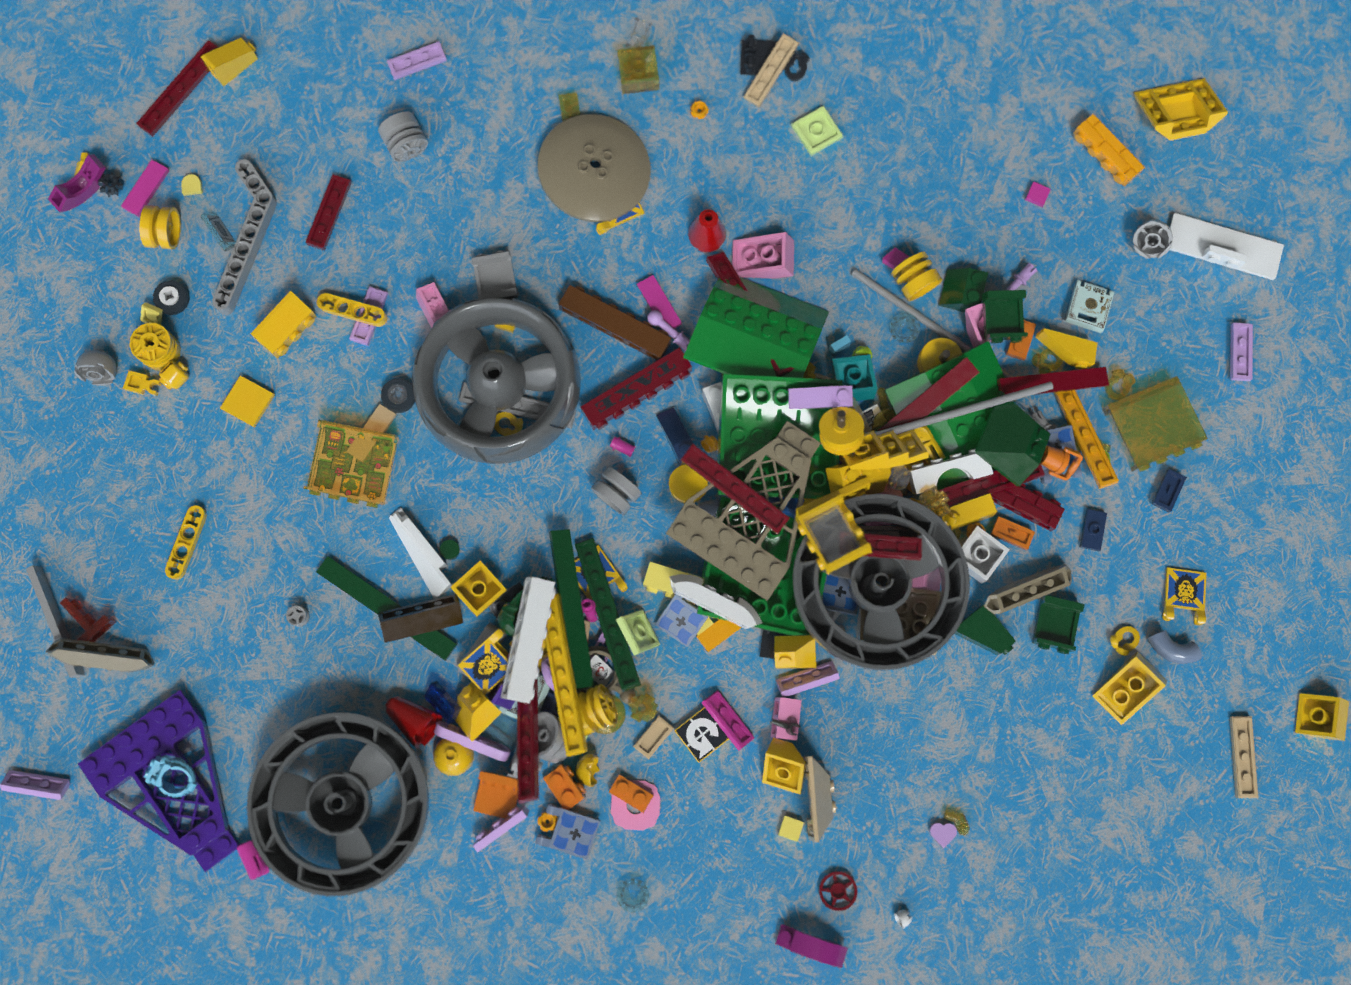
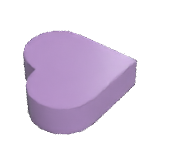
[929,823,957,848]

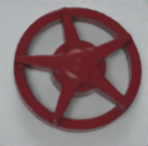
[819,871,858,911]

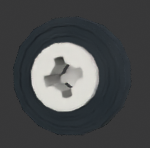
[153,280,189,315]

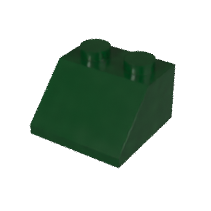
[938,268,988,312]

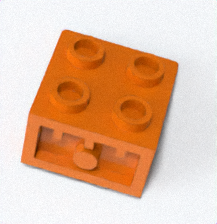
[543,764,587,810]
[473,771,518,818]

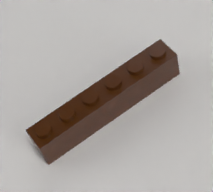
[558,285,671,361]

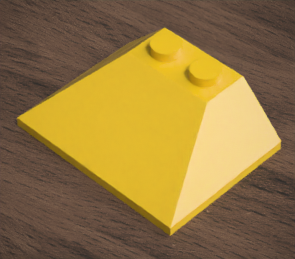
[1133,78,1228,140]

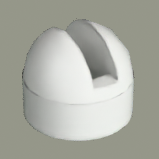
[894,910,912,929]

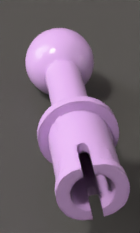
[1006,263,1038,290]
[647,310,690,351]

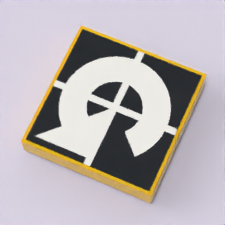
[674,707,729,763]

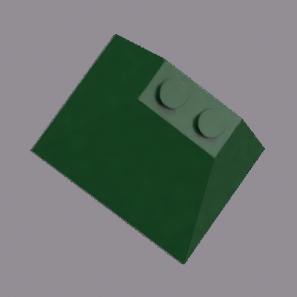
[975,391,1051,487]

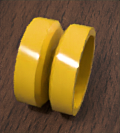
[139,205,181,249]

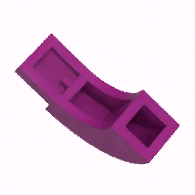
[48,154,106,212]
[775,924,848,968]

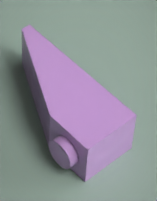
[788,386,853,409]

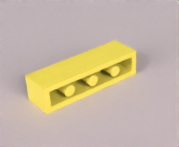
[643,562,701,606]

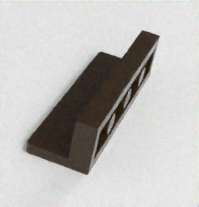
[378,594,463,643]

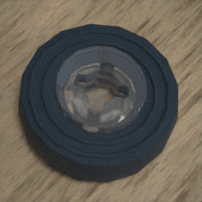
[381,378,415,413]

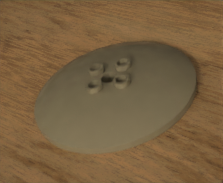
[538,114,651,222]

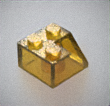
[617,45,659,94]

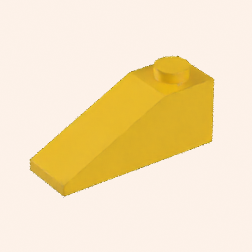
[1035,328,1098,370]

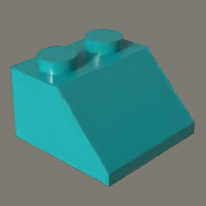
[832,354,878,401]

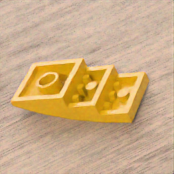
[842,430,929,470]

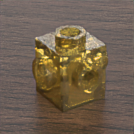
[918,486,951,518]
[628,693,658,723]

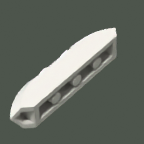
[670,574,762,629]

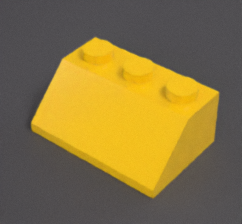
[251,291,316,359]
[825,462,891,495]

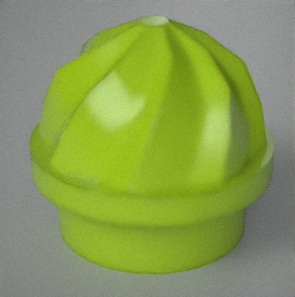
[852,346,872,359]

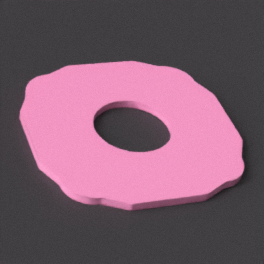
[611,780,660,830]

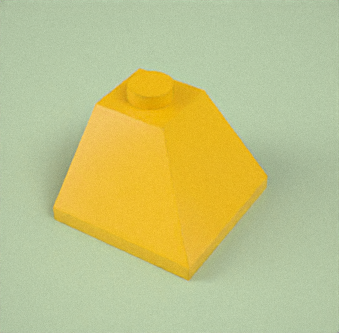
[775,635,816,669]
[762,738,806,795]

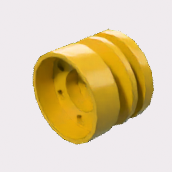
[891,251,943,301]
[129,323,181,371]
[577,684,618,736]

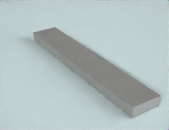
[459,382,576,429]
[26,565,85,678]

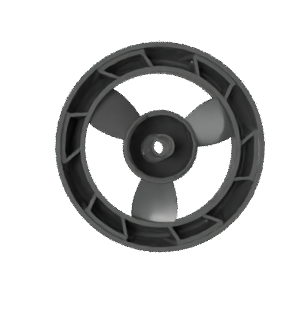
[412,298,581,464]
[793,494,970,671]
[247,713,429,896]

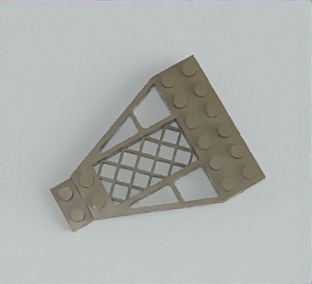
[665,421,821,601]

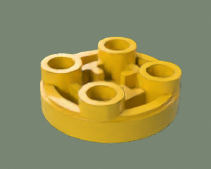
[669,464,708,503]

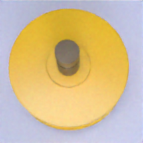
[917,338,962,373]
[819,407,864,455]

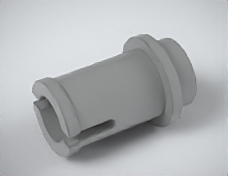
[1032,410,1052,430]

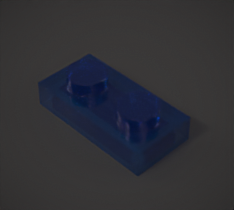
[424,681,461,724]

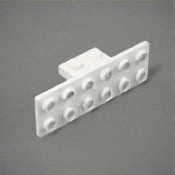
[1169,213,1284,280]

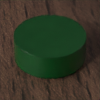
[440,540,460,560]

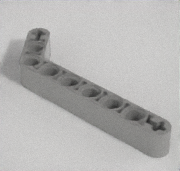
[212,159,277,315]

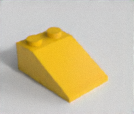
[1092,651,1167,725]

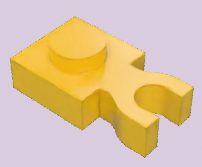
[123,370,162,396]

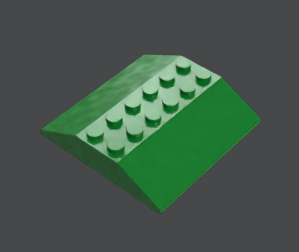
[683,277,829,378]
[884,341,1016,493]
[717,374,843,499]
[696,496,827,636]

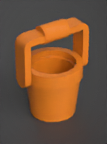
[1040,446,1083,480]

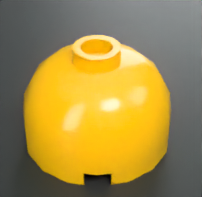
[433,738,474,776]

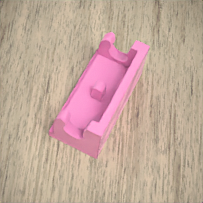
[416,282,449,328]
[770,697,802,741]

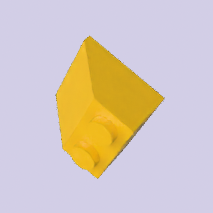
[450,561,507,617]
[455,682,502,742]
[1295,693,1349,741]

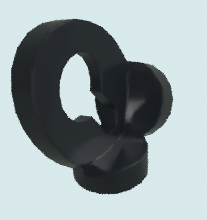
[784,50,810,82]

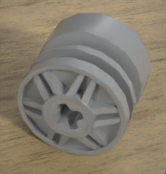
[378,112,428,162]

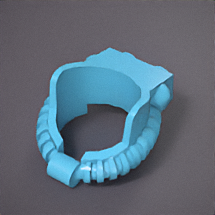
[144,756,197,798]

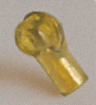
[944,809,970,836]

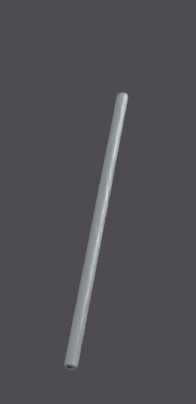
[851,269,1013,378]
[875,382,1053,436]

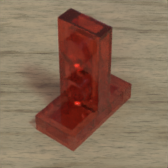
[60,597,116,642]

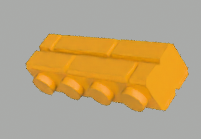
[1073,114,1145,187]

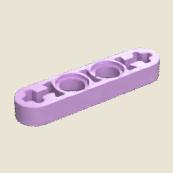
[434,721,511,761]

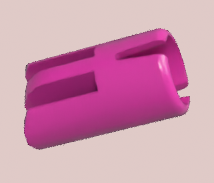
[236,840,269,880]

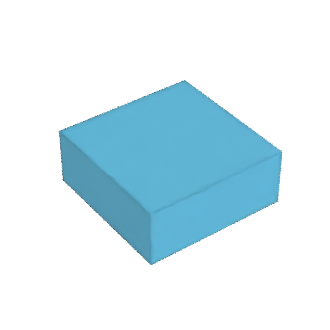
[829,335,851,356]

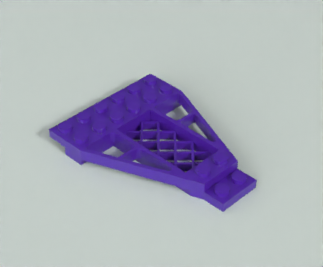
[78,690,240,872]

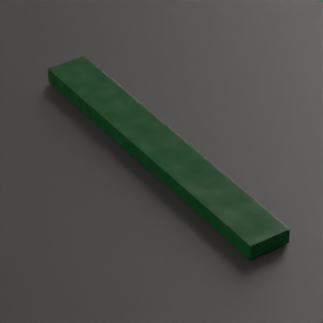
[549,529,594,689]
[575,538,642,692]
[316,556,457,661]

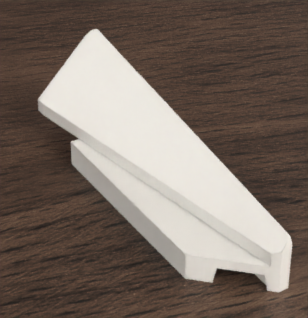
[389,508,452,599]

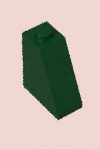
[954,604,1016,655]

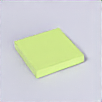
[791,106,843,156]
[616,609,660,656]

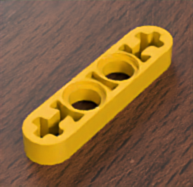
[316,293,388,327]
[165,505,207,580]

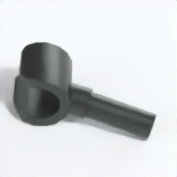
[771,718,800,735]

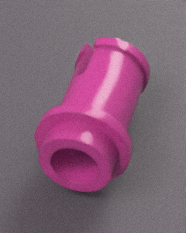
[610,436,636,457]
[581,599,598,622]

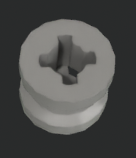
[286,606,310,627]

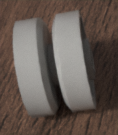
[591,467,642,515]
[538,712,567,763]

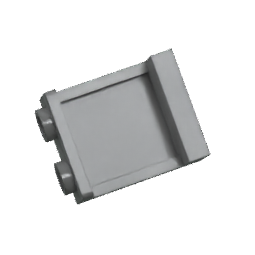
[471,250,518,300]

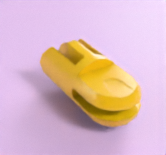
[913,426,946,465]

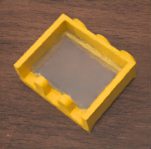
[797,494,872,575]

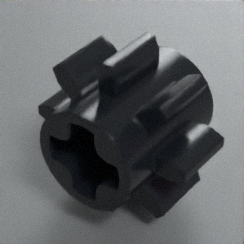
[98,172,123,197]

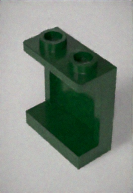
[982,290,1028,344]
[1032,595,1085,655]

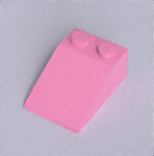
[732,232,794,279]

